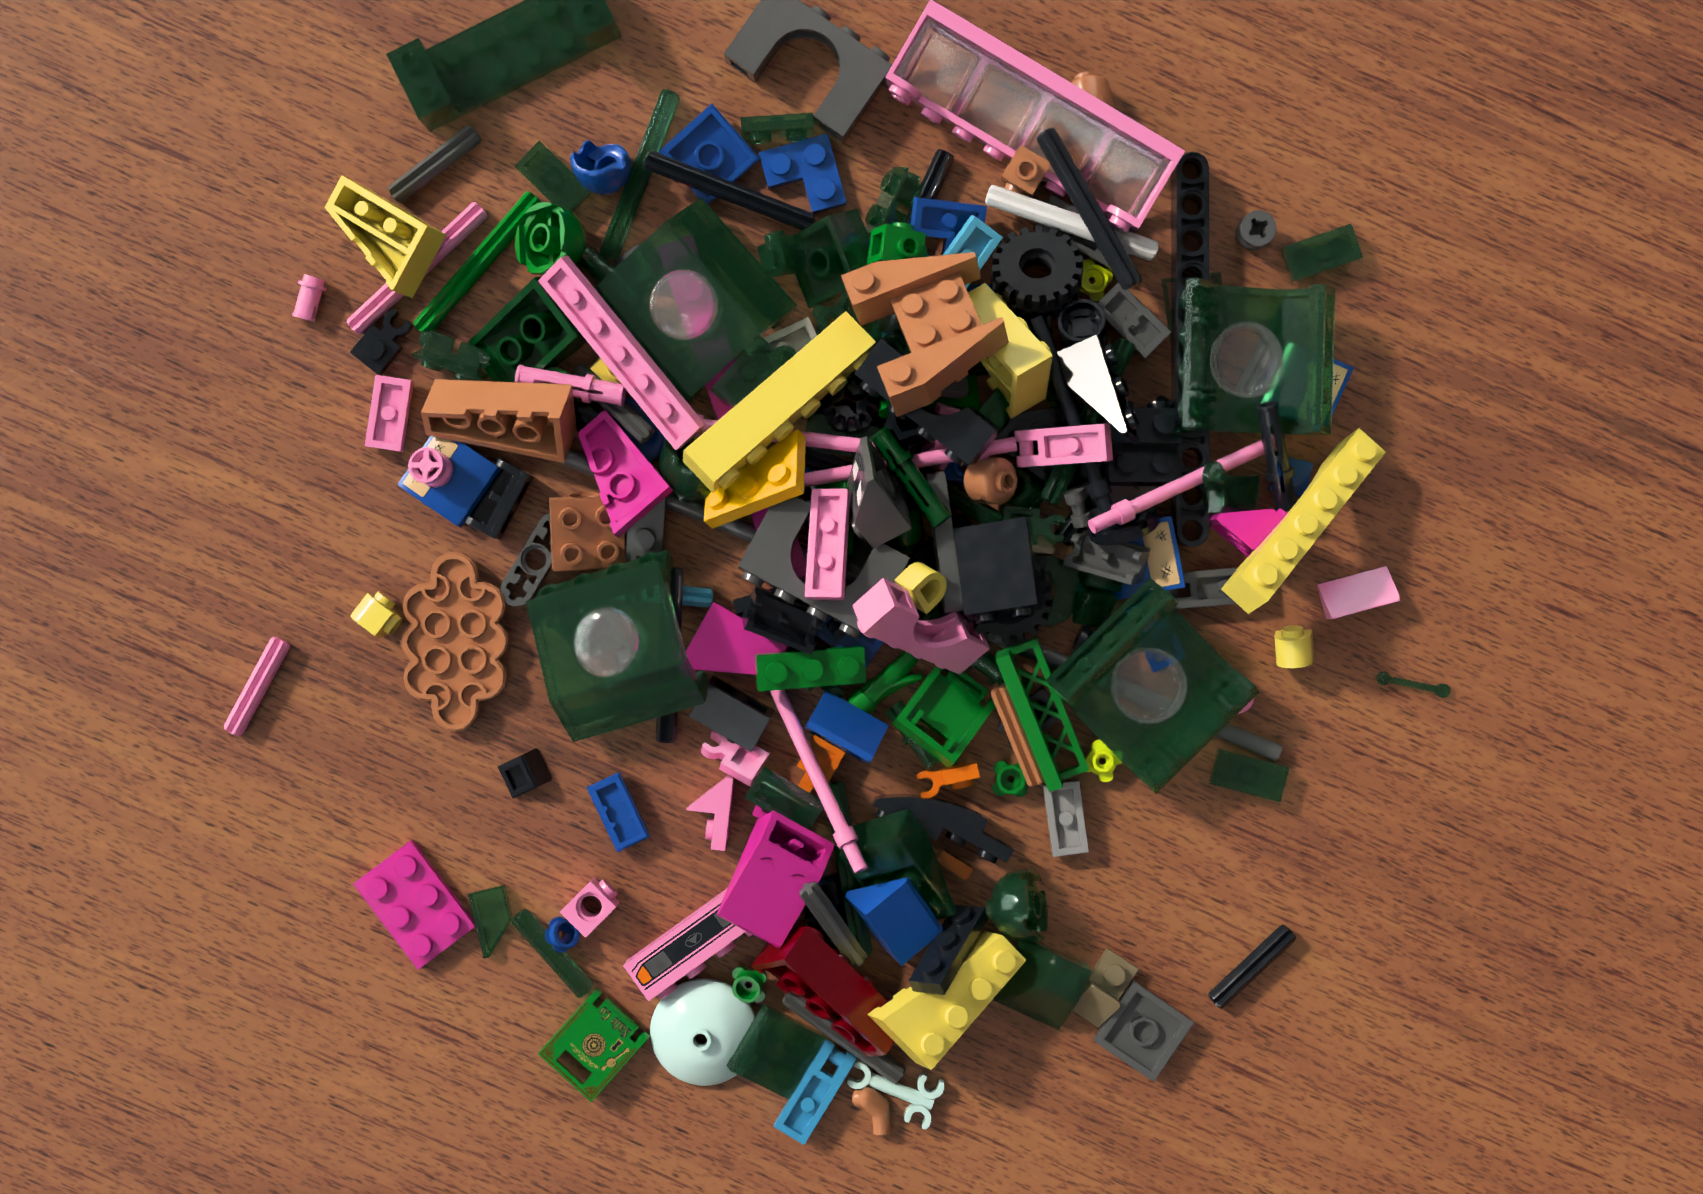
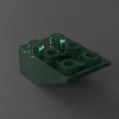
[839,809,956,919]

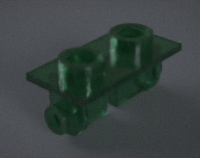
[863,167,920,234]
[411,330,492,381]

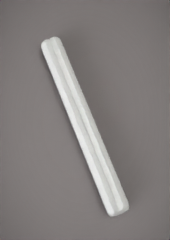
[985,185,1159,261]

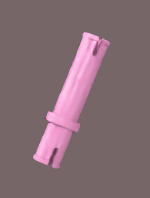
[515,365,627,407]

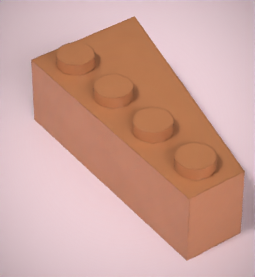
[421,379,577,463]

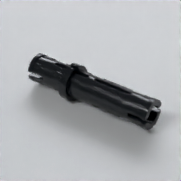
[1255,401,1297,511]

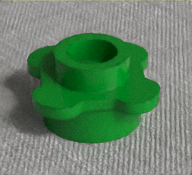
[992,761,1028,797]
[732,966,767,1003]

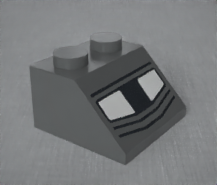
[848,436,912,549]

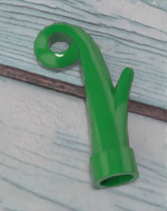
[845,613,927,714]

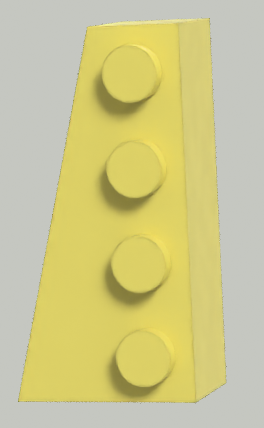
[867,931,1026,1070]

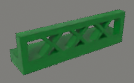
[996,637,1089,792]

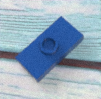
[587,771,651,853]

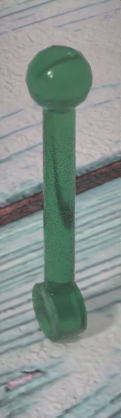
[1376,671,1450,698]

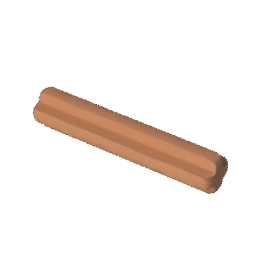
[991,684,1044,787]

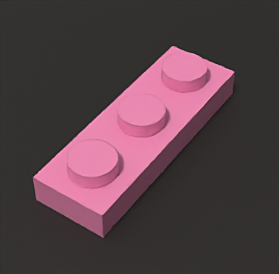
[805,489,851,600]

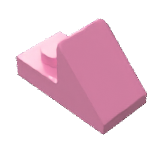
[686,775,735,851]

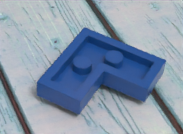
[758,133,847,214]
[910,197,987,255]

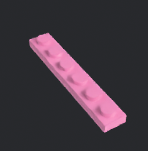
[538,256,706,450]

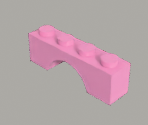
[852,578,990,675]

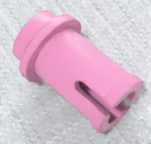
[292,274,327,322]

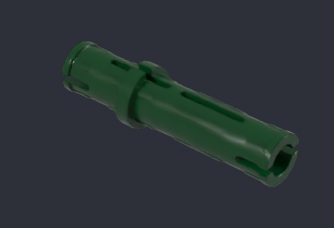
[869,426,953,529]

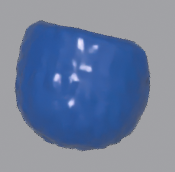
[570,140,631,195]

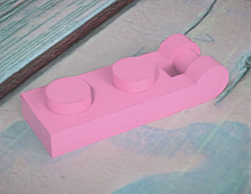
[1014,423,1113,467]

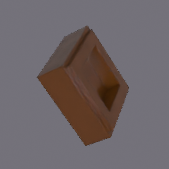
[935,846,974,881]

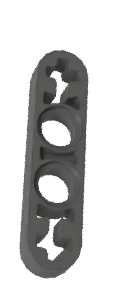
[925,471,963,613]

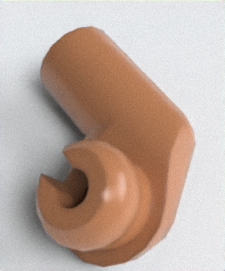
[852,1087,891,1135]

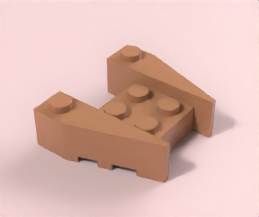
[841,252,1009,417]

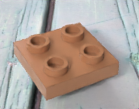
[549,492,625,572]

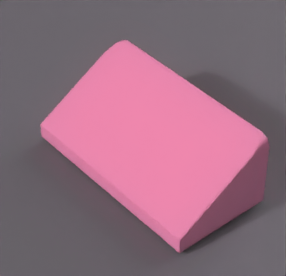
[1317,566,1400,619]

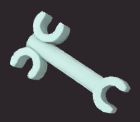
[847,1059,944,1130]

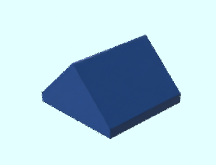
[804,690,889,764]
[845,877,943,966]

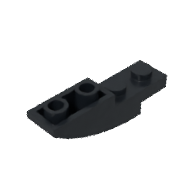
[872,794,1014,864]

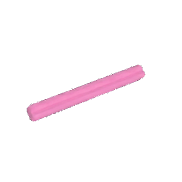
[347,202,488,335]

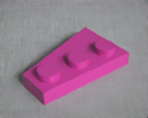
[578,410,673,538]

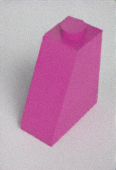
[678,602,789,675]

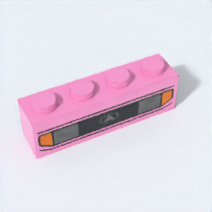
[623,889,753,1001]

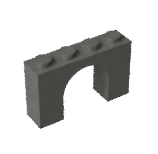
[724,0,892,144]
[738,497,910,640]

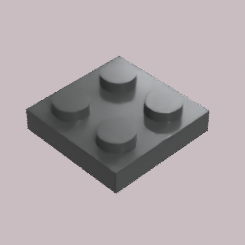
[1093,980,1194,1082]

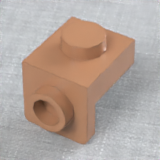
[1001,146,1050,198]

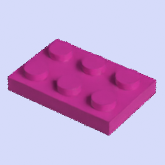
[353,839,478,970]

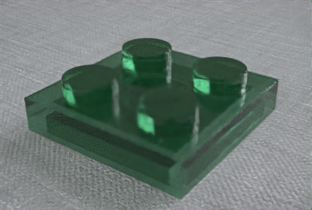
[727,1004,826,1099]

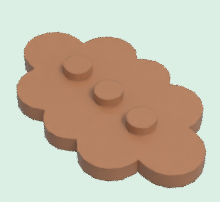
[400,552,510,732]

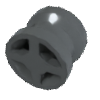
[1236,210,1276,250]

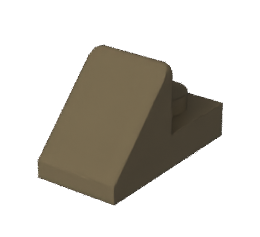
[1068,947,1139,1028]

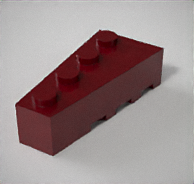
[751,926,894,1057]

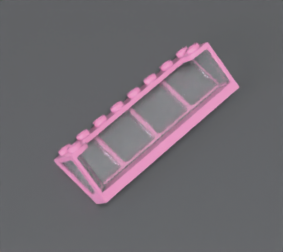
[885,0,1185,233]

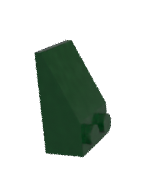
[466,276,587,382]

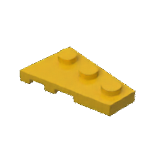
[704,429,806,529]

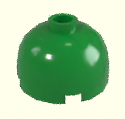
[515,202,586,276]

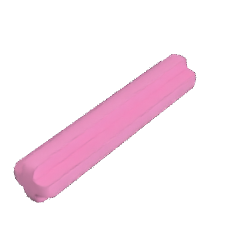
[224,637,290,736]

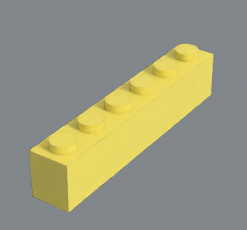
[683,311,876,493]

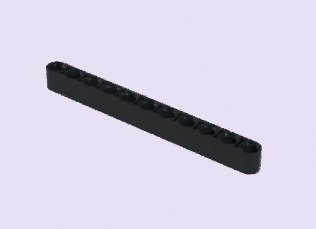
[1171,152,1209,548]

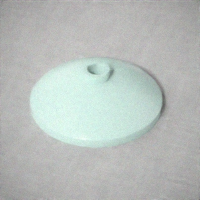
[650,978,758,1086]

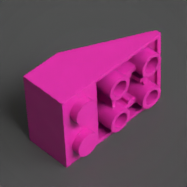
[716,810,835,948]

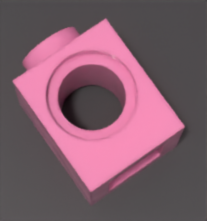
[560,877,620,938]

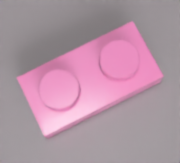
[365,375,414,452]

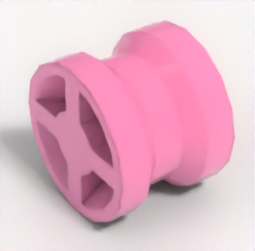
[408,447,453,488]

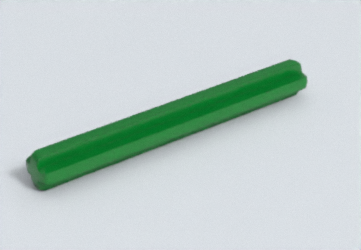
[413,191,541,336]

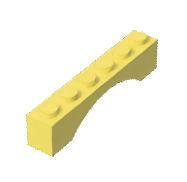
[1221,428,1386,614]

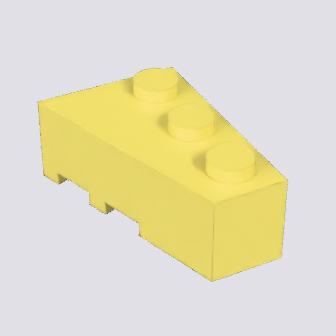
[325,176,447,298]
[968,283,1053,419]

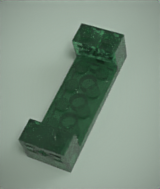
[386,0,622,132]

